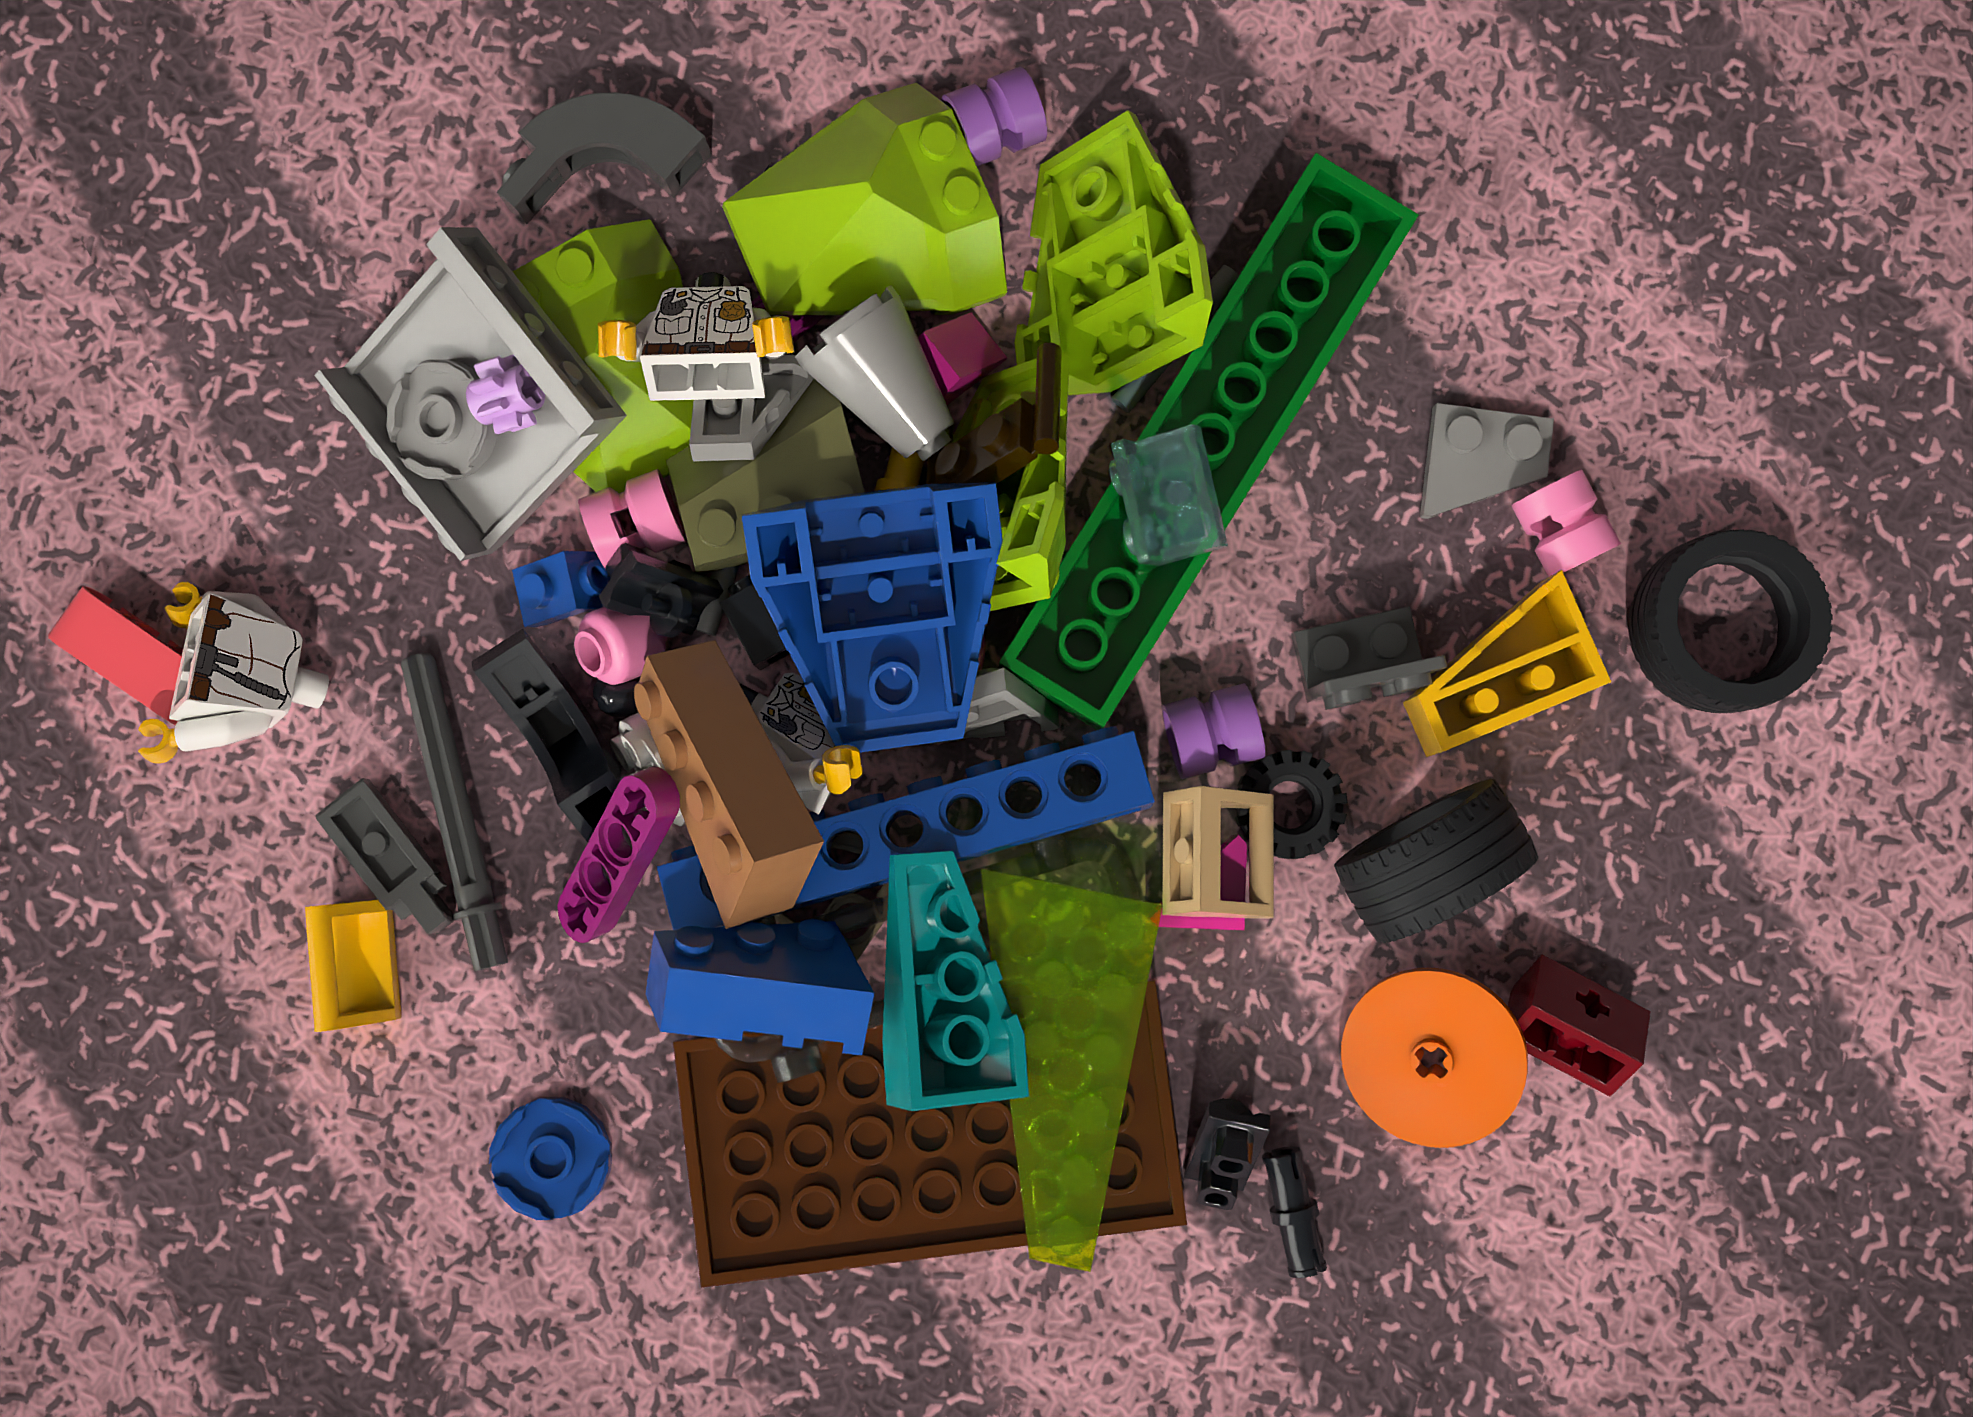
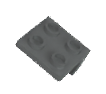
[1291,606,1447,710]

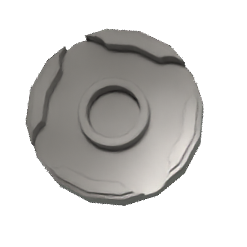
[386,359,499,480]

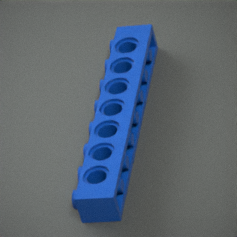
[657,726,1155,930]

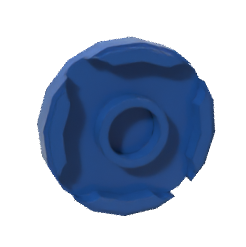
[489,1097,612,1220]

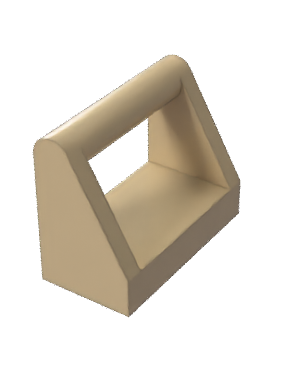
[1162,786,1274,918]

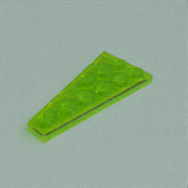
[981,867,1163,1272]

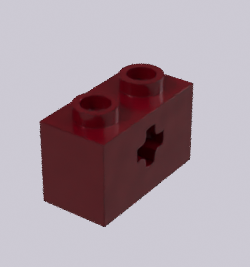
[1508,954,1651,1097]

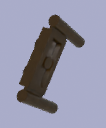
[926,342,1062,484]

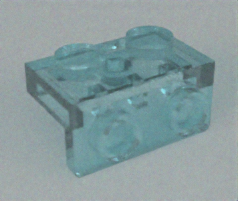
[1109,424,1228,566]

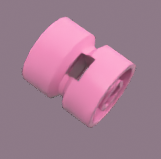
[578,469,687,569]
[1511,469,1621,577]

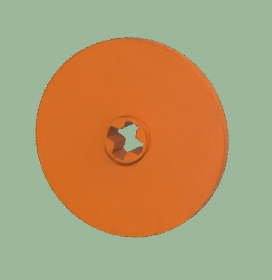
[1341,967,1528,1148]

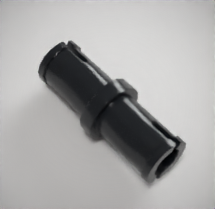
[1262,1146,1327,1278]

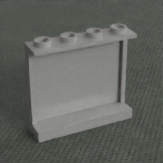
[314,227,627,561]

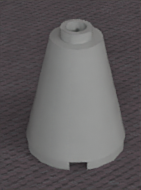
[795,285,954,461]

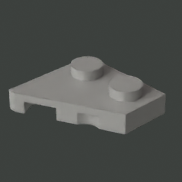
[689,355,814,461]
[1419,403,1554,519]
[930,668,1060,744]

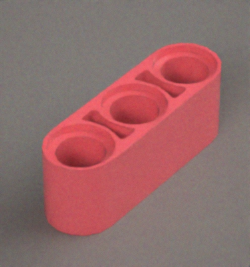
[48,586,183,725]

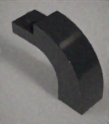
[471,629,627,842]

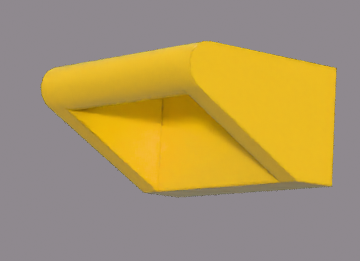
[305,900,401,1032]

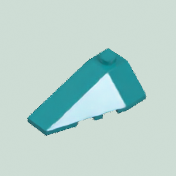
[882,851,1029,1111]

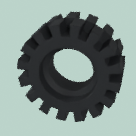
[1235,750,1348,859]

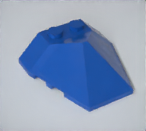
[742,482,1003,753]

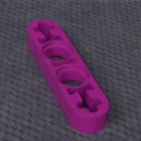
[557,766,680,943]

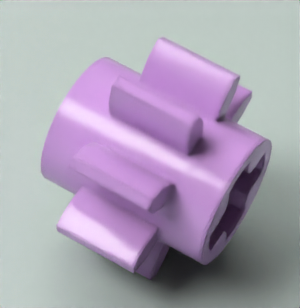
[466,355,545,434]

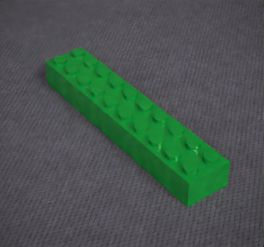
[998,153,1419,730]

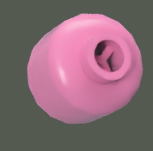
[574,607,667,685]

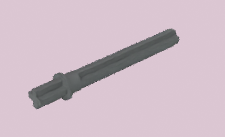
[401,653,508,971]

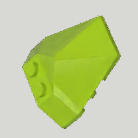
[722,83,1007,315]
[1014,110,1213,395]
[512,219,694,493]
[953,351,1069,611]

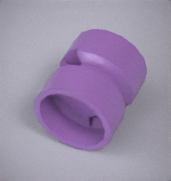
[941,66,1047,166]
[1162,683,1265,779]

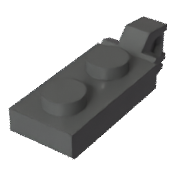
[315,778,455,935]

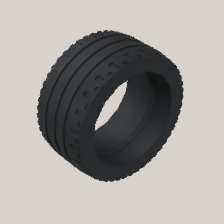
[1628,529,1833,714]
[1334,779,1539,943]

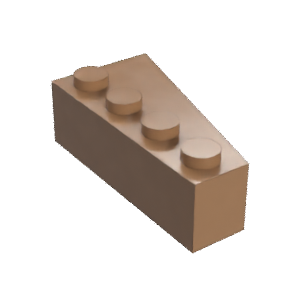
[634,640,824,929]

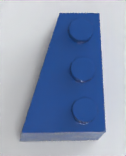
[645,919,874,1055]

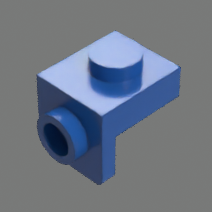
[512,551,610,627]

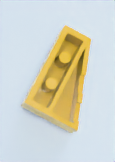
[1403,570,1611,757]

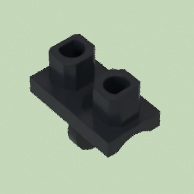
[599,543,724,638]
[1184,1098,1271,1210]

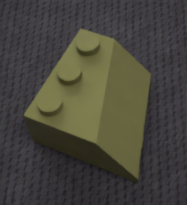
[666,379,865,575]

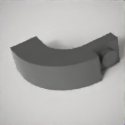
[497,92,712,224]

